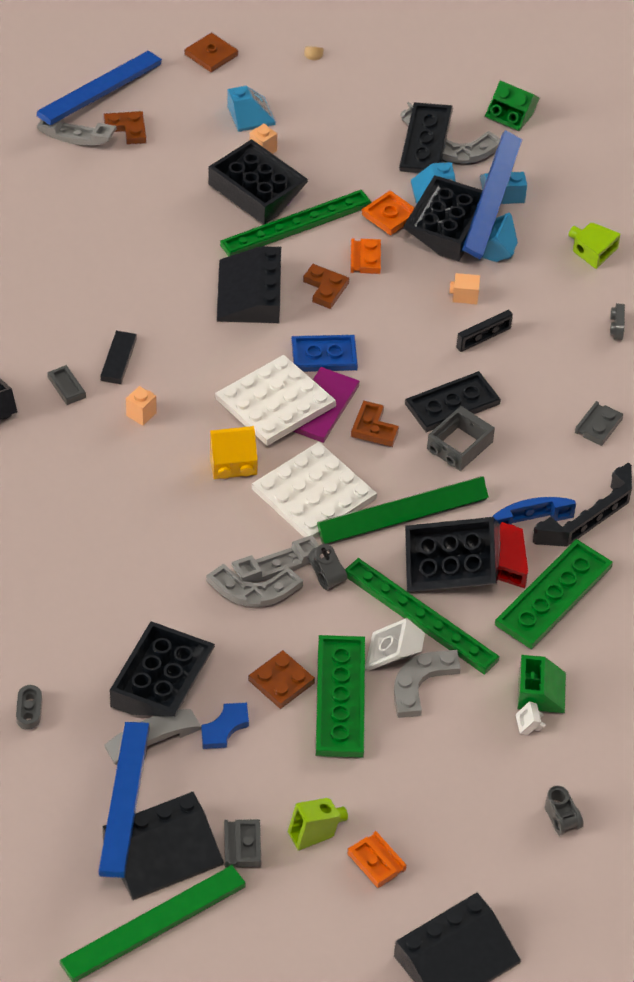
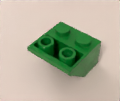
[485,80,540,131]
[517,655,566,713]

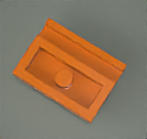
[351,238,381,274]
[347,831,407,888]

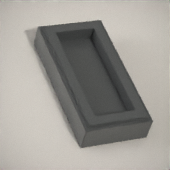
[47,365,86,405]

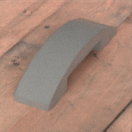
[37,119,117,145]
[231,535,322,582]
[105,709,201,765]

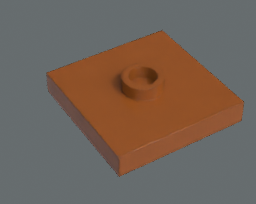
[184,32,238,72]

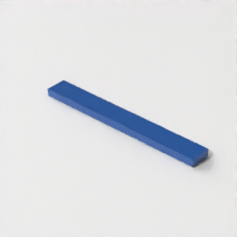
[37,50,162,126]
[462,130,523,260]
[98,722,150,878]

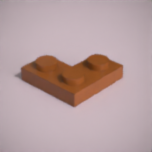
[104,111,146,144]
[303,264,349,309]
[351,400,399,447]

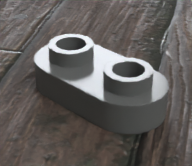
[610,303,625,340]
[16,685,42,729]

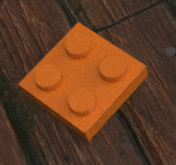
[362,191,414,236]

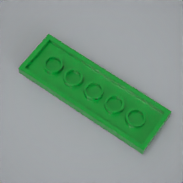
[495,539,613,649]
[316,635,365,758]

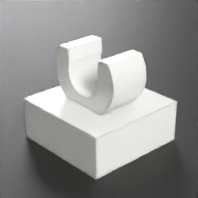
[516,701,546,736]

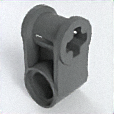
[308,544,347,590]
[545,785,583,835]

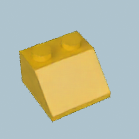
[210,426,258,479]

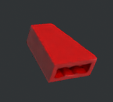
[497,522,528,589]

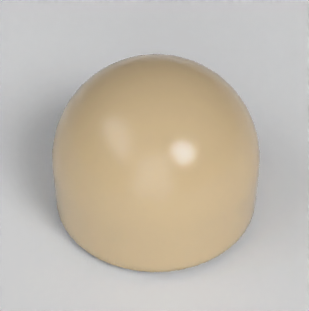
[304,46,324,60]

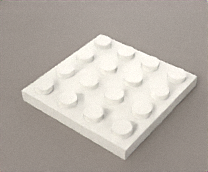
[215,355,336,446]
[252,442,377,539]

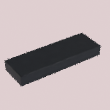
[456,309,513,352]
[100,330,137,384]

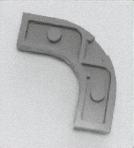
[442,131,500,163]
[206,564,303,607]
[394,650,461,718]

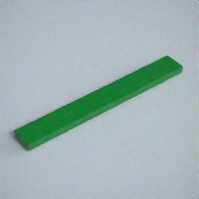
[220,189,372,257]
[317,476,489,544]
[345,558,500,675]
[60,865,246,982]

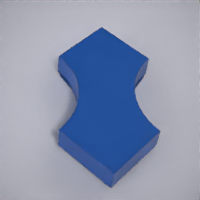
[201,702,249,749]

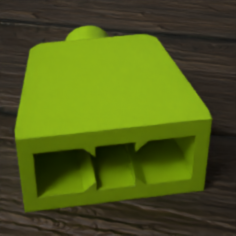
[568,222,621,269]
[287,798,348,851]

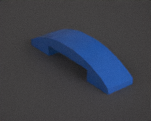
[492,497,576,525]

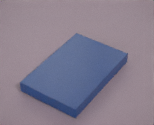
[291,335,358,372]

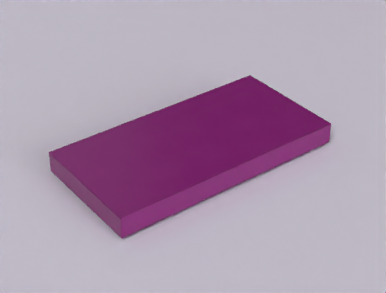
[292,367,360,443]

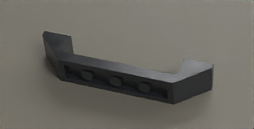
[532,462,632,547]

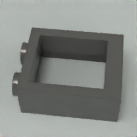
[427,406,495,471]

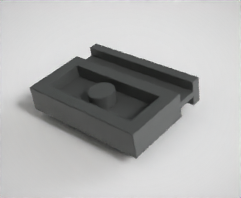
[575,401,623,446]
[224,819,261,867]

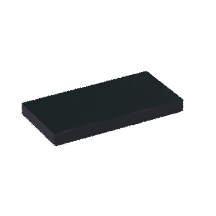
[399,102,453,173]
[405,371,501,432]

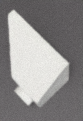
[365,618,425,671]

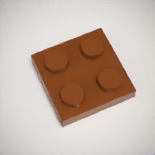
[248,650,315,709]

